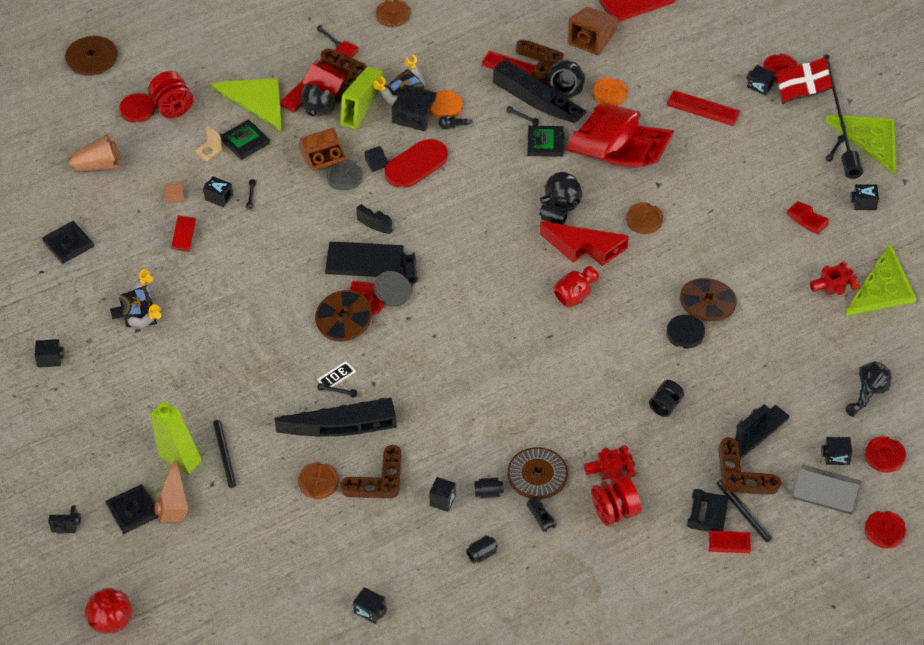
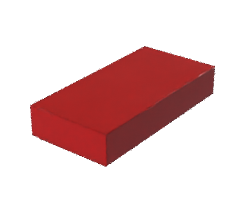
[708,531,751,553]

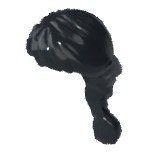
[845,361,892,417]

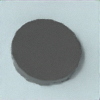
[326,160,363,191]
[374,271,412,306]

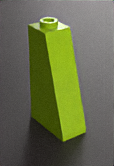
[340,66,384,130]
[150,400,202,475]

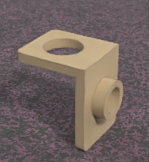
[195,126,222,161]

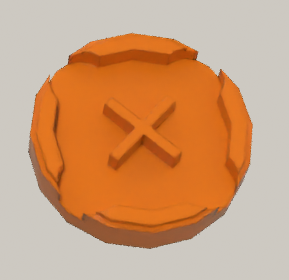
[593,77,628,106]
[429,90,463,119]

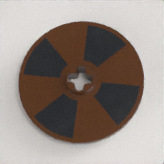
[680,278,737,321]
[315,290,372,341]

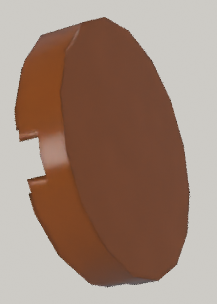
[376,0,410,27]
[626,202,663,234]
[298,462,338,499]

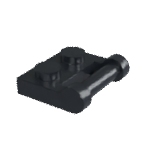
[687,489,729,532]

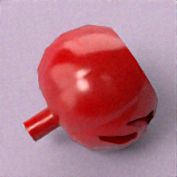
[85,588,132,634]

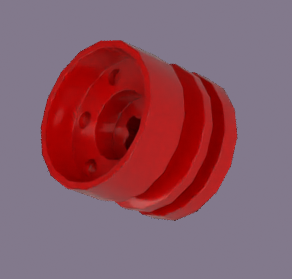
[148,71,194,119]
[591,474,641,527]

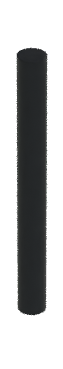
[213,420,236,488]
[716,480,772,542]

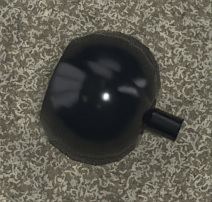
[546,60,585,99]
[540,172,582,212]

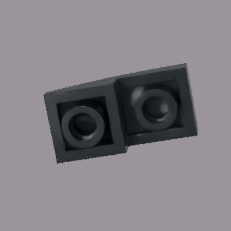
[356,204,392,234]

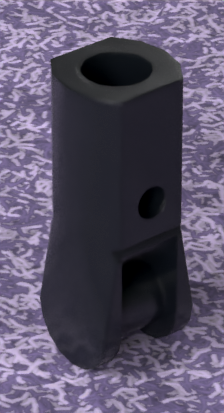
[403,252,418,284]
[526,497,556,532]

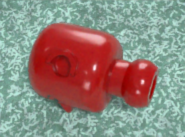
[553,266,599,308]

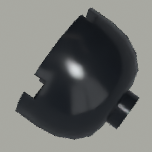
[300,83,336,117]

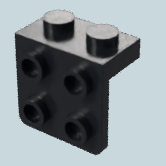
[391,84,437,132]

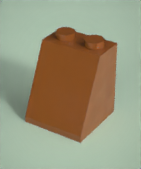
[568,6,618,56]

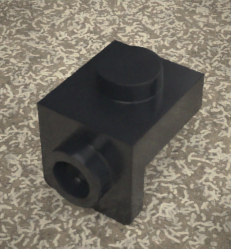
[48,505,81,534]

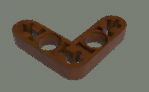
[516,40,564,80]
[320,49,367,103]
[718,437,781,495]
[341,445,402,499]

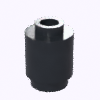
[539,202,568,225]
[474,477,504,499]
[466,535,498,563]

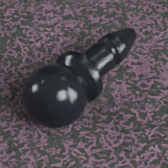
[438,115,473,130]

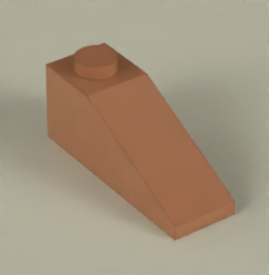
[155,461,188,522]

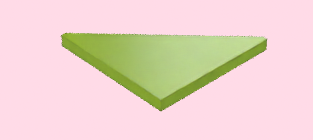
[211,78,282,131]
[825,114,897,174]
[845,244,917,316]

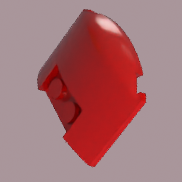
[567,103,641,161]
[603,126,674,168]

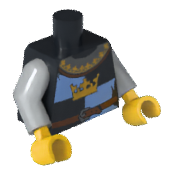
[373,55,426,105]
[110,269,161,329]

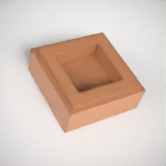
[164,183,184,203]

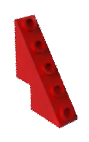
[540,221,629,266]

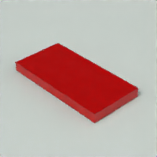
[599,0,675,22]

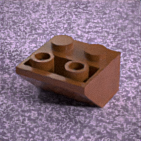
[299,127,347,171]

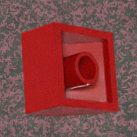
[302,59,348,97]

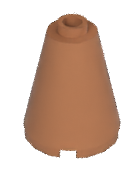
[69,133,121,171]

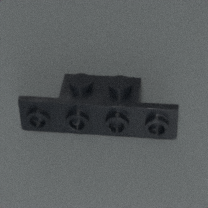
[726,404,789,460]

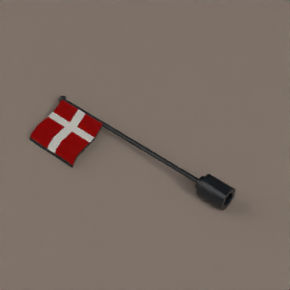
[776,54,863,179]

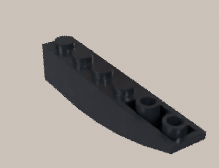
[493,59,587,123]
[274,397,397,437]

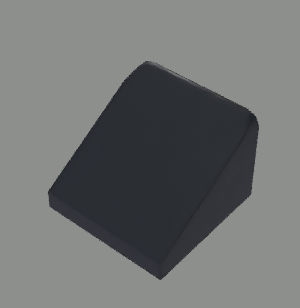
[364,146,388,172]

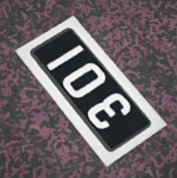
[317,361,357,387]

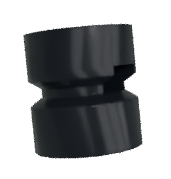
[649,380,684,417]

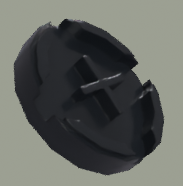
[666,314,705,349]

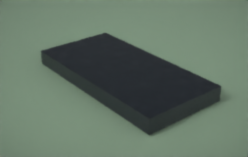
[325,241,404,277]

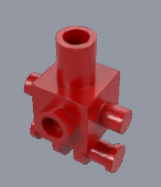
[809,261,860,296]
[584,445,637,480]

